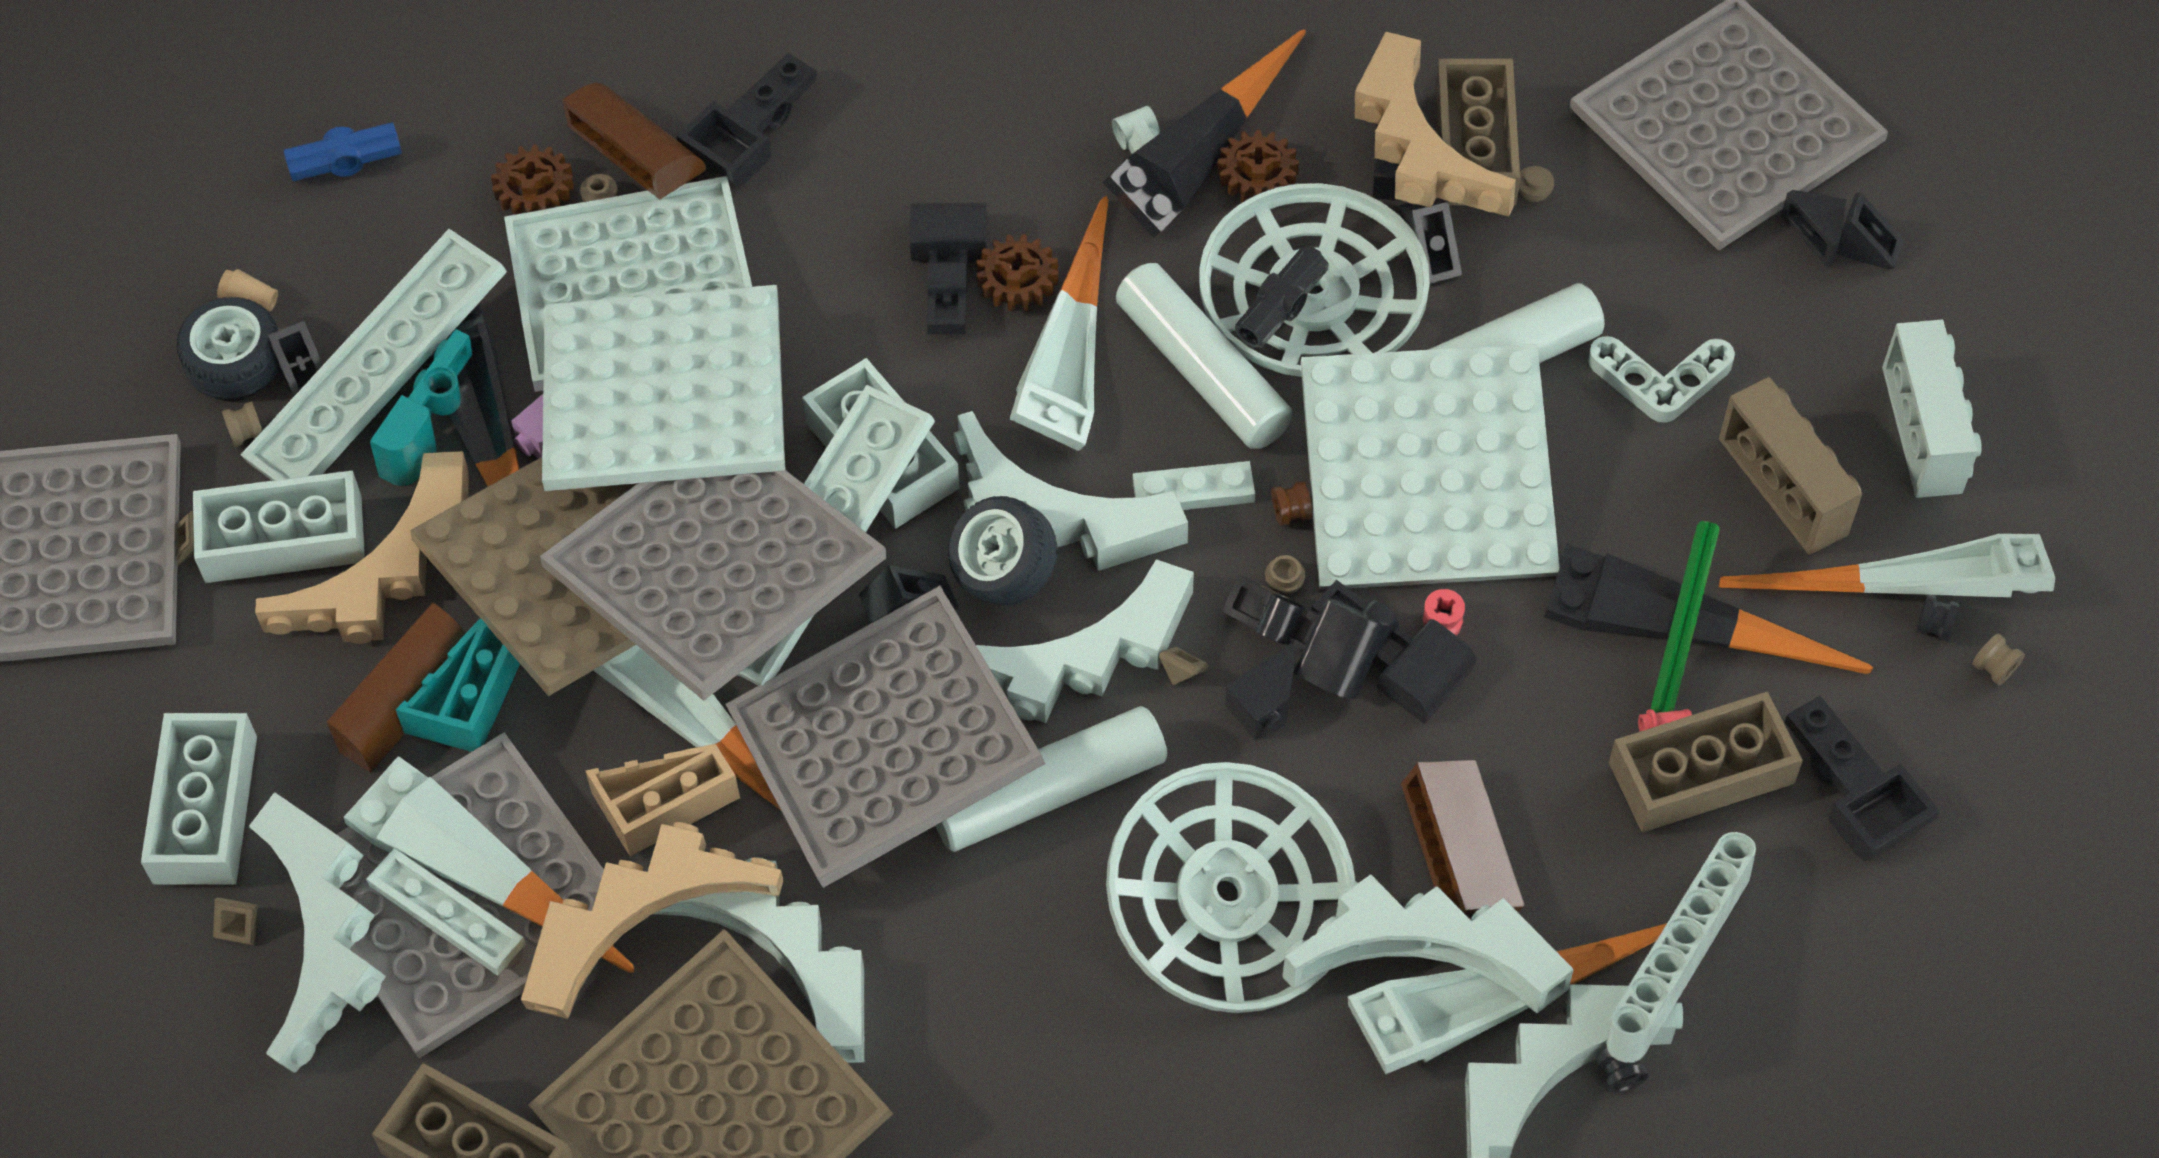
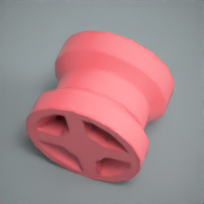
[1423,589,1465,635]

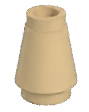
[217,269,278,311]

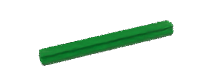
[1651,521,1720,713]

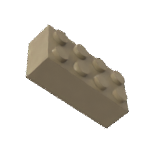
[1435,59,1520,206]
[1719,376,1863,556]
[1609,691,1803,833]
[372,1063,573,1158]

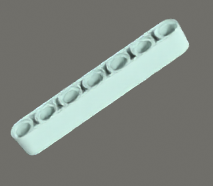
[1607,832,1756,1062]

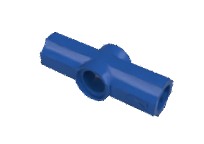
[284,122,402,181]

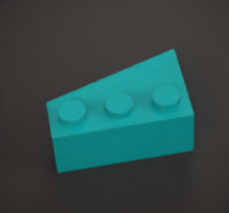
[396,618,520,752]

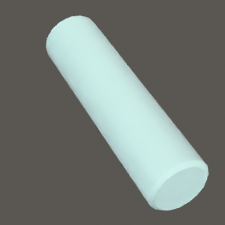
[1116,263,1292,449]
[1428,283,1605,363]
[935,706,1167,852]

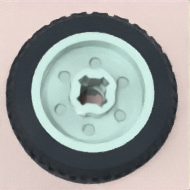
[176,297,280,400]
[948,496,1058,606]

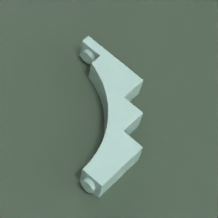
[1465,985,1683,1158]

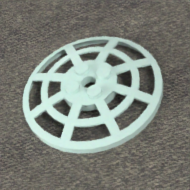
[1199,183,1430,377]
[1106,762,1355,1013]

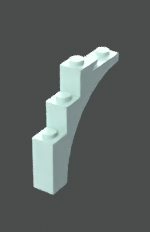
[953,411,1188,571]
[976,559,1194,723]
[249,792,386,1073]
[654,858,864,1063]
[1282,874,1574,1013]

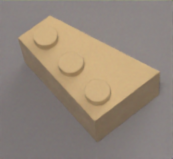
[585,744,740,857]

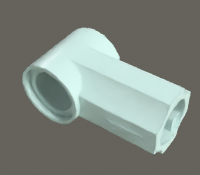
[1112,106,1160,154]

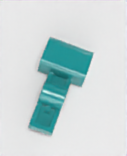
[370,329,472,486]

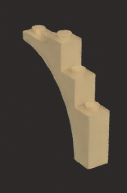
[1355,32,1516,217]
[255,451,469,644]
[521,822,784,1019]

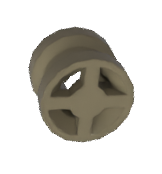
[222,401,263,447]
[1972,634,2025,686]

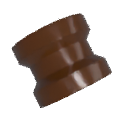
[1271,481,1313,526]

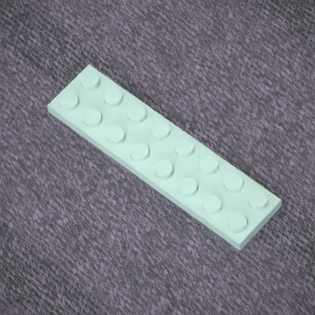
[241,229,507,481]
[738,385,935,686]

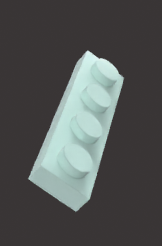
[366,848,526,976]

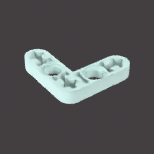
[1588,336,1735,423]

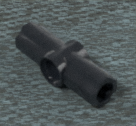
[1235,246,1329,349]

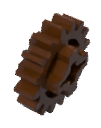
[1217,129,1299,202]
[491,144,574,215]
[976,234,1059,311]

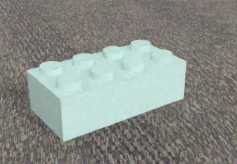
[1882,319,1981,498]
[802,358,960,529]
[193,470,365,583]
[141,713,257,884]

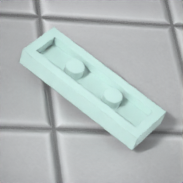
[1133,461,1255,510]

